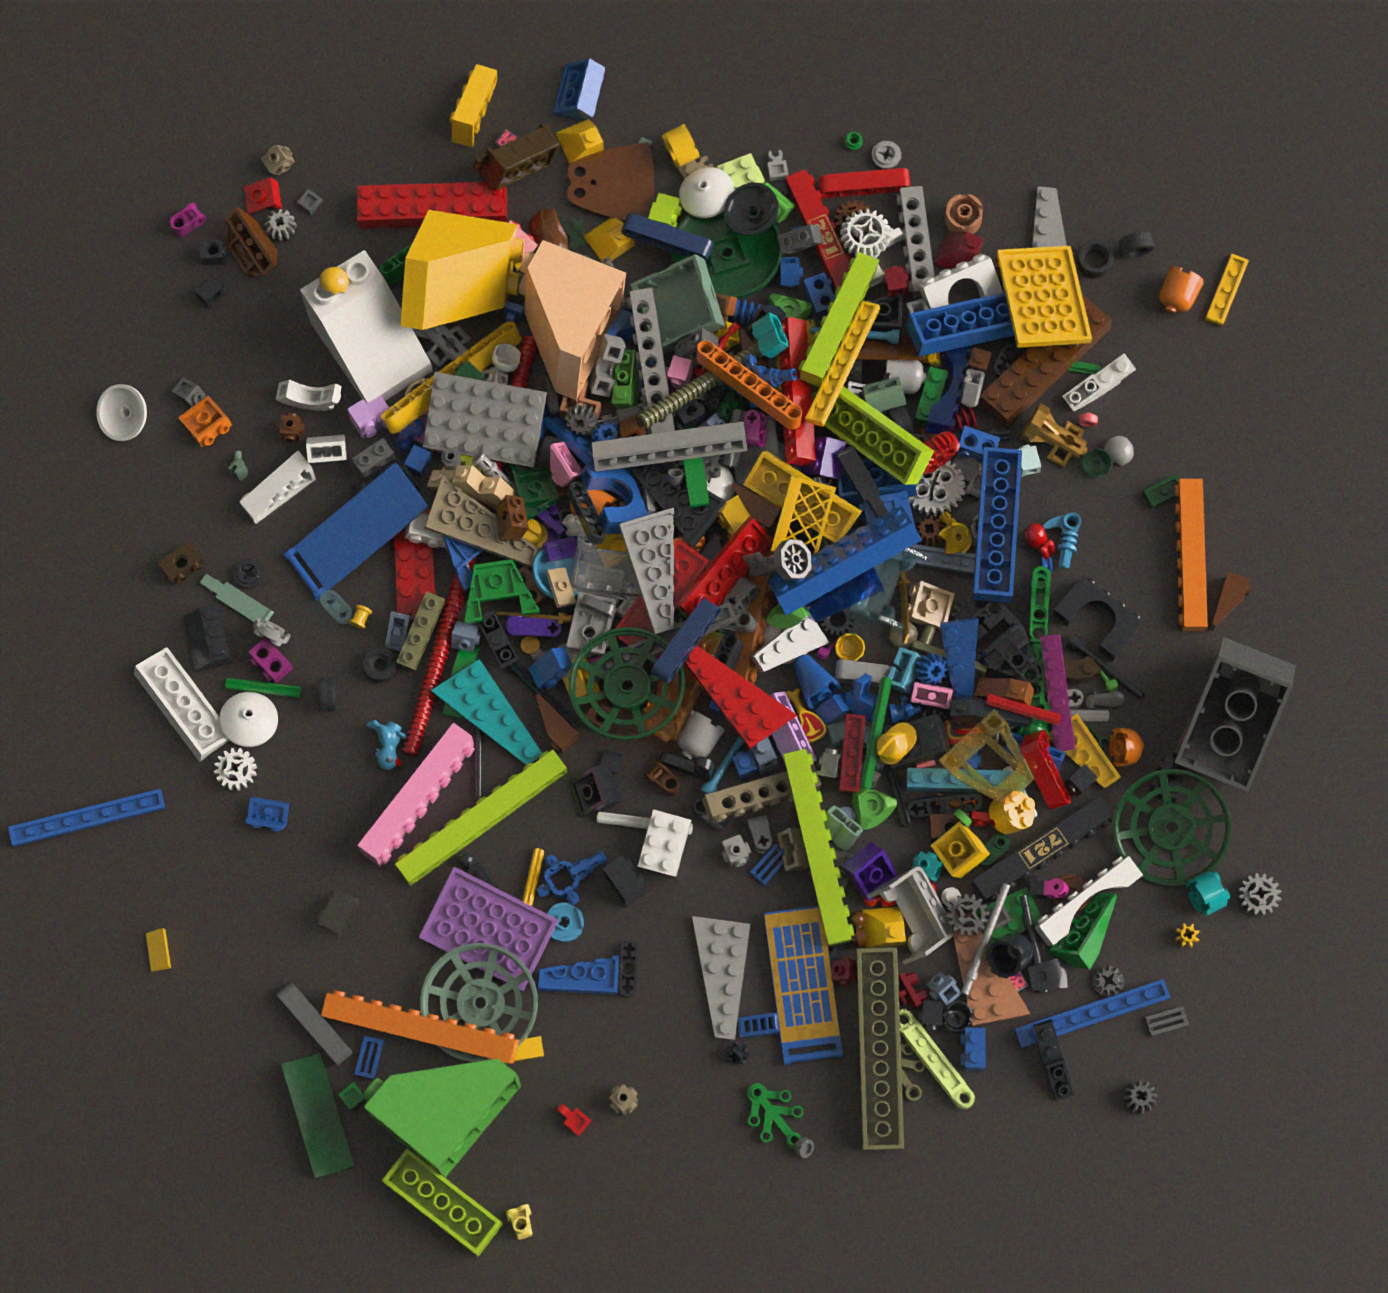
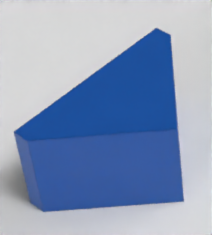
[815,691,852,726]

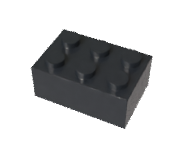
[882,714,952,771]

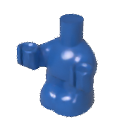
[888,695,922,724]

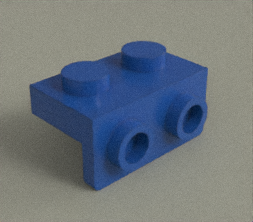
[245,797,290,831]

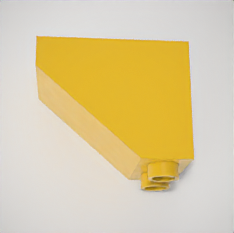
[400,210,524,330]

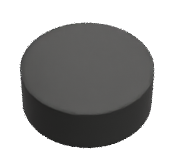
[794,1137,814,1158]

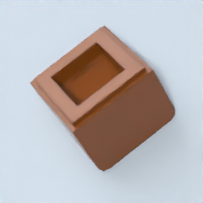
[715,293,737,316]

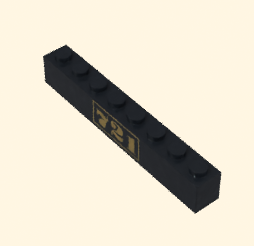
[971,796,1114,903]

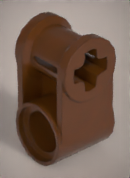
[644,761,680,797]

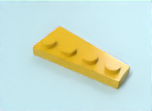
[1049,714,1122,788]

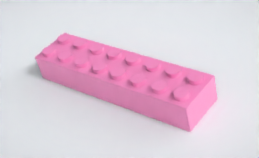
[358,723,475,867]

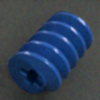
[727,299,761,325]

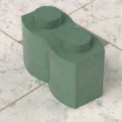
[824,806,863,851]

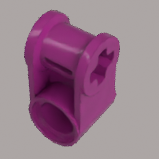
[170,203,207,237]
[744,409,768,447]

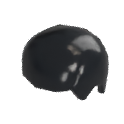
[942,1001,973,1033]

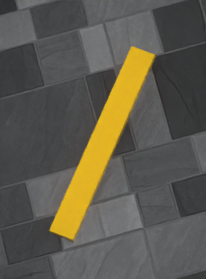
[805,301,880,427]

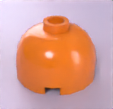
[1108,728,1144,767]

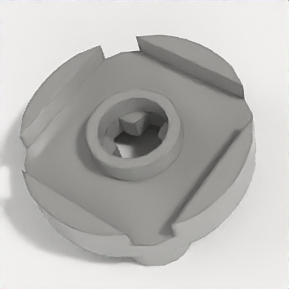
[253,618,291,646]

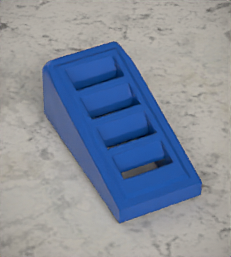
[738,1012,779,1038]

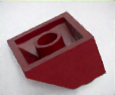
[934,232,984,279]

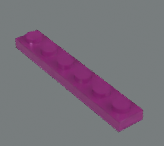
[1040,634,1076,751]

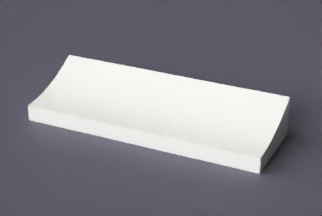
[134,648,230,762]

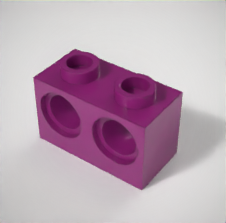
[248,637,293,684]

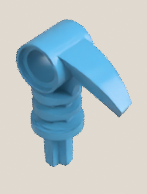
[1043,513,1081,569]

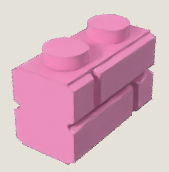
[910,681,953,709]

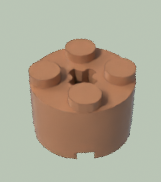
[944,194,983,234]

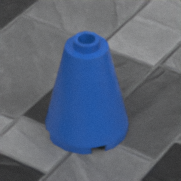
[793,654,841,709]

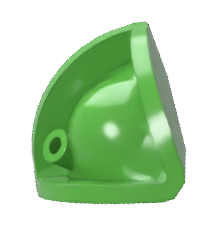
[769,294,812,321]
[766,603,810,629]
[852,787,897,830]

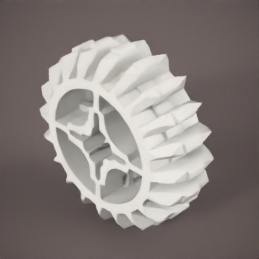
[840,209,891,257]

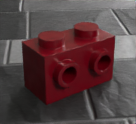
[882,266,909,301]

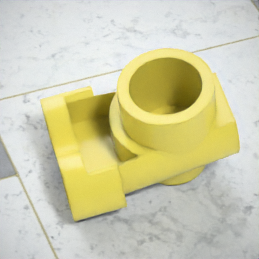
[506,1204,532,1240]

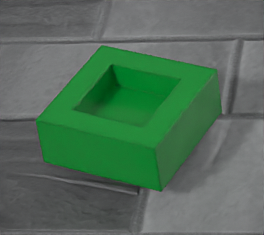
[338,1082,365,1111]

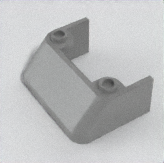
[867,867,954,965]

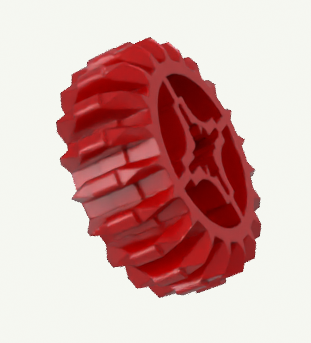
[923,431,960,475]

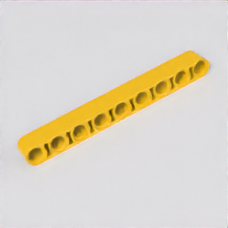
[381,321,522,434]

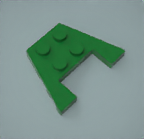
[465,559,539,624]

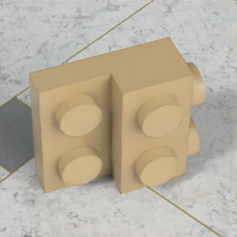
[908,581,954,630]

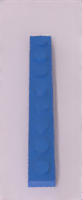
[8,789,165,847]
[1015,979,1171,1049]

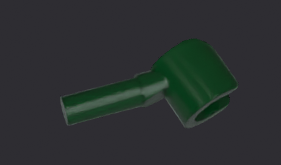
[1088,725,1110,749]

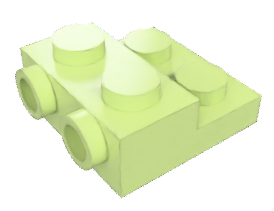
[717,153,765,190]

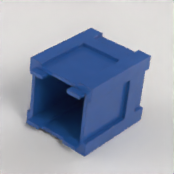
[858,491,915,526]

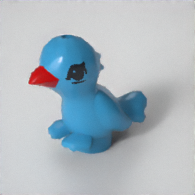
[366,720,406,770]

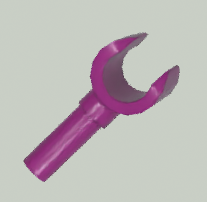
[817,638,838,660]

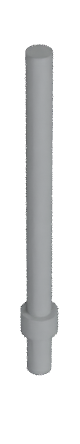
[961,883,1010,995]

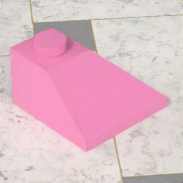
[550,442,582,487]

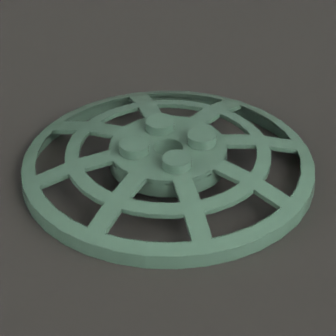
[420,943,538,1062]

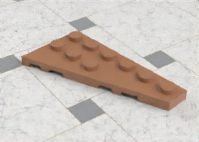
[948,911,1030,1027]

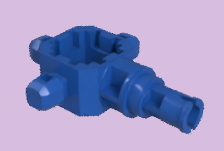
[728,354,797,408]
[537,850,607,905]

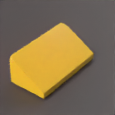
[146,928,171,972]

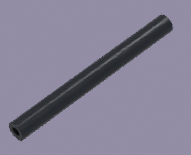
[475,726,482,801]

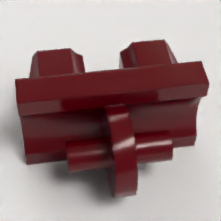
[898,972,928,1010]

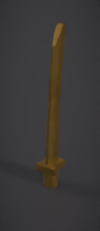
[895,571,910,644]
[496,612,573,624]

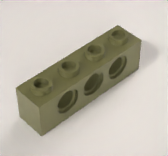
[396,591,446,671]

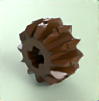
[915,515,944,547]

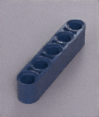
[621,213,713,262]
[651,598,721,684]

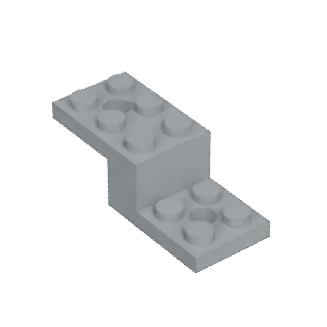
[566,563,625,656]

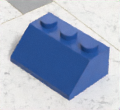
[553,58,605,120]

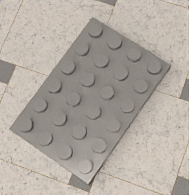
[423,372,547,467]

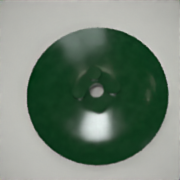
[671,211,783,299]

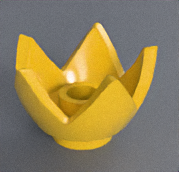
[938,522,972,554]

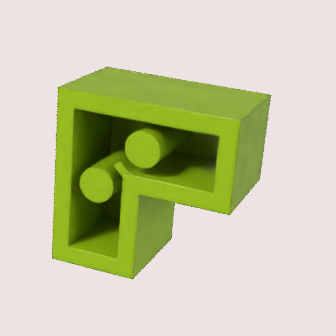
[648,193,683,228]

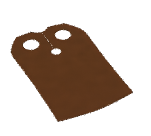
[856,337,923,361]

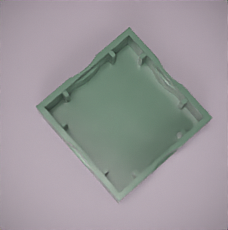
[631,254,726,355]

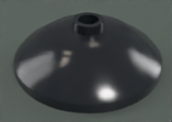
[724,182,779,236]

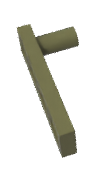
[912,624,987,678]

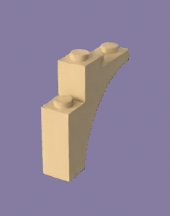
[427,465,518,510]

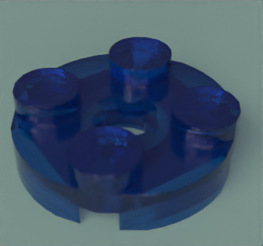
[393,418,426,451]

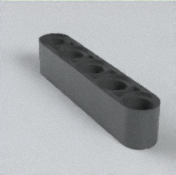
[276,982,353,1066]

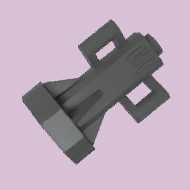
[412,324,471,368]
[743,539,812,580]

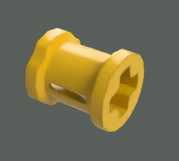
[349,605,372,629]

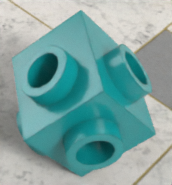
[912,851,944,882]

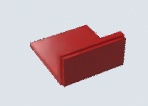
[244,178,282,214]

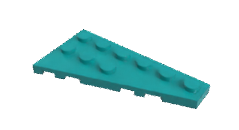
[431,659,542,765]

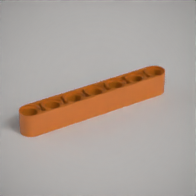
[696,340,802,430]

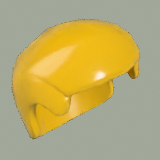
[319,267,349,295]
[835,633,865,661]

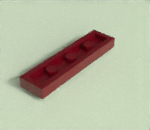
[839,714,866,793]

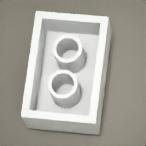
[638,810,692,877]

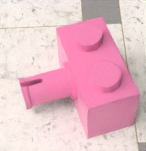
[652,356,693,393]

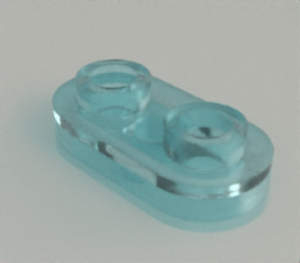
[320,590,353,624]

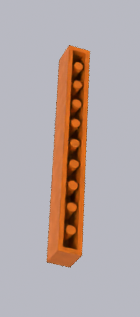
[321,990,519,1063]

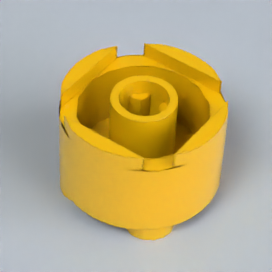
[661,124,700,168]
[989,791,1035,834]

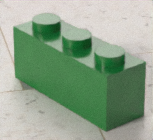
[914,366,948,430]

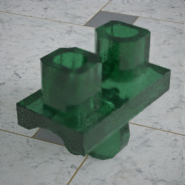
[558,217,588,251]

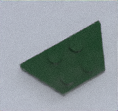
[510,463,559,521]

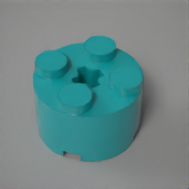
[1186,871,1230,917]

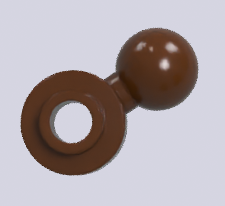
[850,912,866,948]

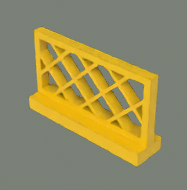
[771,475,836,555]

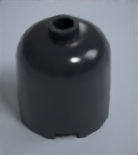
[985,933,1033,978]

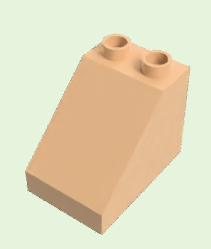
[518,240,626,400]

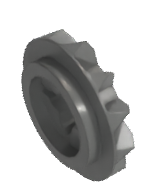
[1092,965,1124,997]

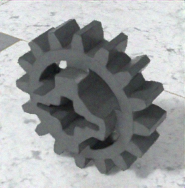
[946,894,989,937]

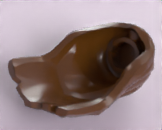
[528,208,568,251]

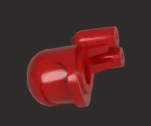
[1024,523,1056,559]

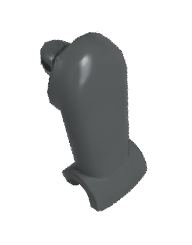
[1086,691,1124,708]

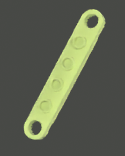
[900,1009,975,1109]

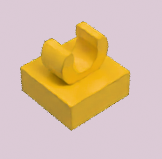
[922,352,941,367]

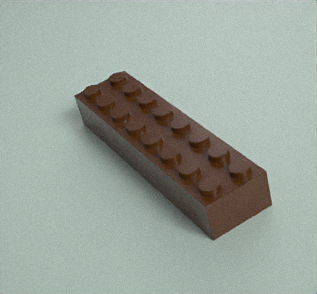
[980,296,1112,428]

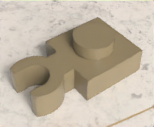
[678,156,713,180]

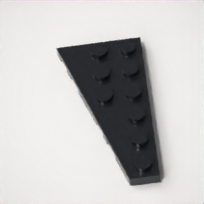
[629,462,727,549]

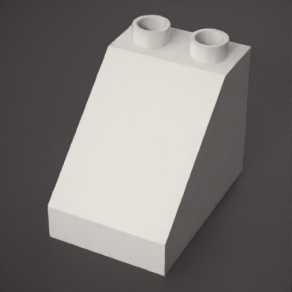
[300,250,433,404]

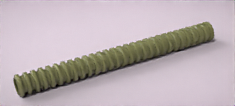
[637,341,763,429]

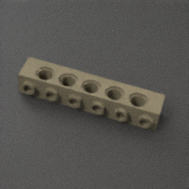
[702,764,822,822]

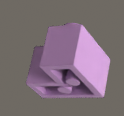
[347,396,389,439]

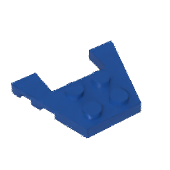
[442,536,483,591]

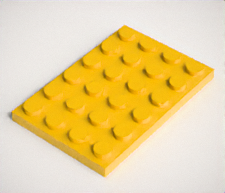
[997,246,1092,348]

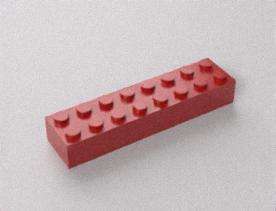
[357,182,507,229]

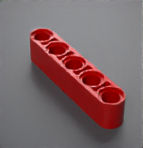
[819,168,910,198]

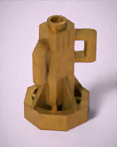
[1020,403,1088,468]

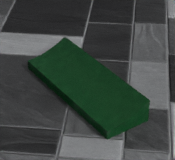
[281,1053,355,1180]

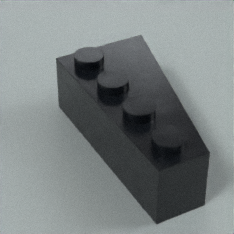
[826,294,903,337]

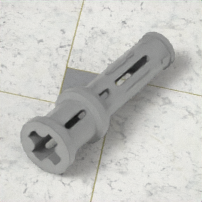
[471,451,516,491]

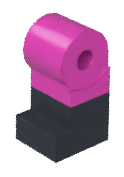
[1029,875,1069,898]

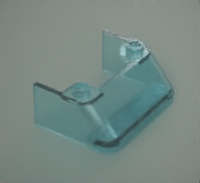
[848,548,929,629]

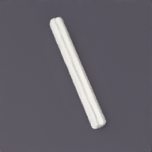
[597,812,693,834]

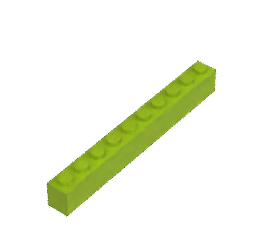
[783,749,854,946]
[395,750,567,886]

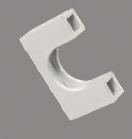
[918,254,1003,309]

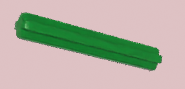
[225,678,301,698]

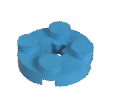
[547,903,584,943]

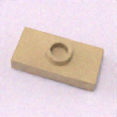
[546,567,576,608]

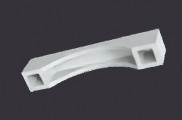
[1034,856,1143,946]

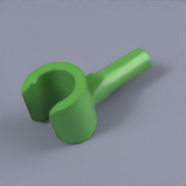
[1100,670,1118,692]

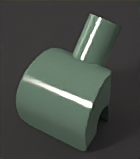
[228,451,248,481]

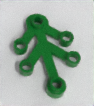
[747,1083,804,1149]

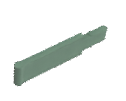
[199,573,274,623]

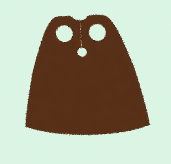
[567,142,654,220]

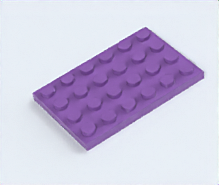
[419,867,559,991]

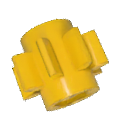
[1175,923,1200,948]

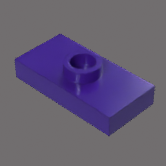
[543,536,585,563]

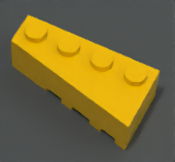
[450,64,497,148]

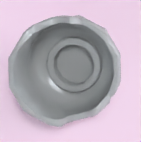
[1104,436,1134,466]

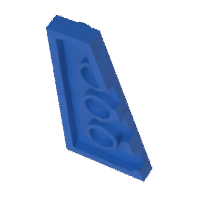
[940,617,979,696]
[538,955,620,995]

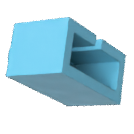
[888,647,922,695]

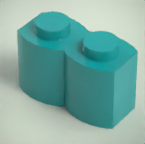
[752,312,789,358]

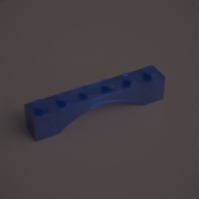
[926,345,972,434]

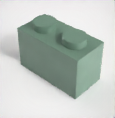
[862,376,906,413]

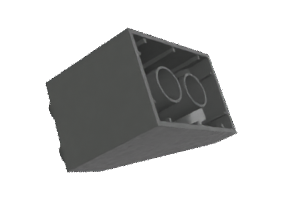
[1175,637,1296,792]

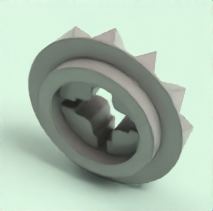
[872,141,901,169]

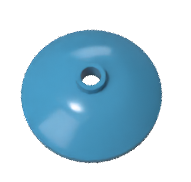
[532,549,585,599]

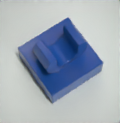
[504,301,525,323]

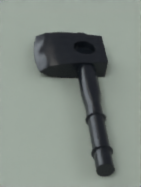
[1019,895,1068,993]

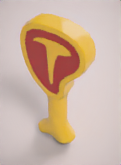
[786,689,826,743]

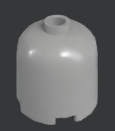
[883,360,927,394]
[677,710,725,759]

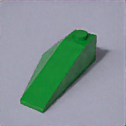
[1049,892,1117,970]

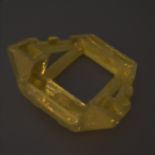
[939,709,1034,806]

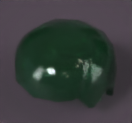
[1082,448,1113,478]

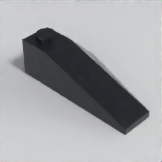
[950,695,1030,729]

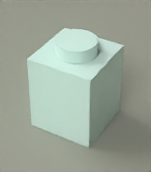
[1018,445,1041,477]

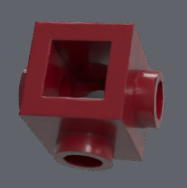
[831,957,858,987]

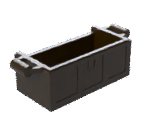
[472,123,560,191]

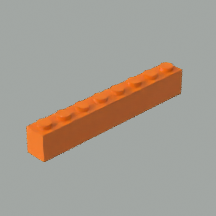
[1174,479,1208,631]

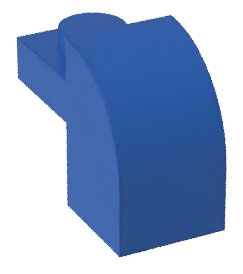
[846,673,877,722]

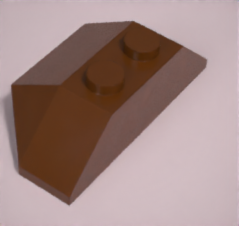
[224,207,278,277]

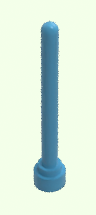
[809,327,900,345]
[700,736,744,795]

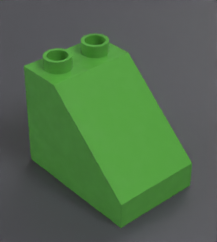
[363,1059,521,1178]

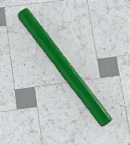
[860,677,892,789]

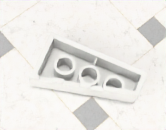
[240,451,316,524]

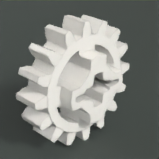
[214,748,257,791]

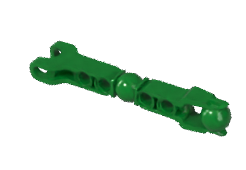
[1017,566,1051,737]

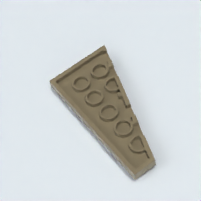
[424,475,539,568]

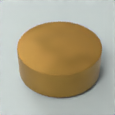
[521,635,540,656]

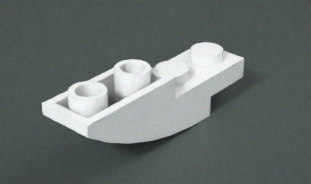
[1062,354,1136,412]

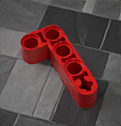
[1021,729,1071,810]

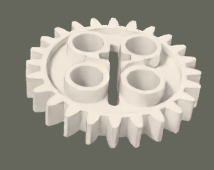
[909,460,966,516]

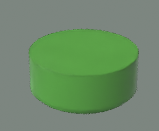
[953,809,972,827]

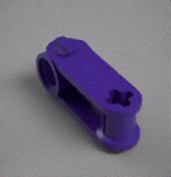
[505,615,562,637]

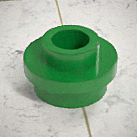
[844,132,863,150]

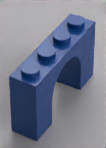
[580,463,649,534]

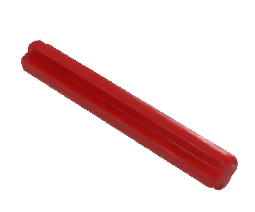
[986,694,1061,725]

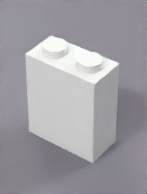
[306,435,346,463]

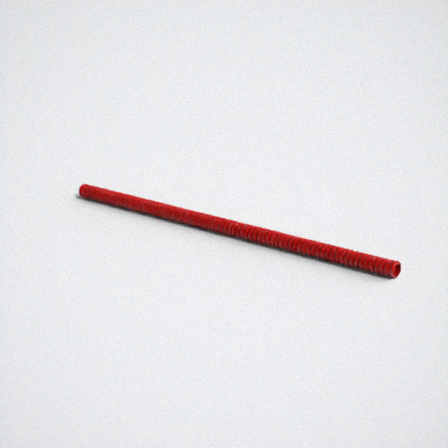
[402,336,538,757]

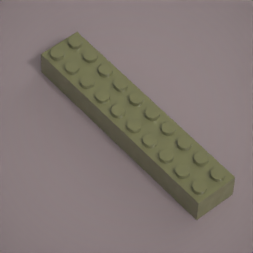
[857,948,904,1150]

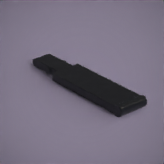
[835,445,889,518]

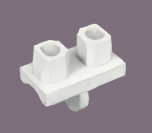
[562,514,594,540]

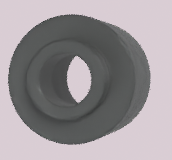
[441,448,462,470]

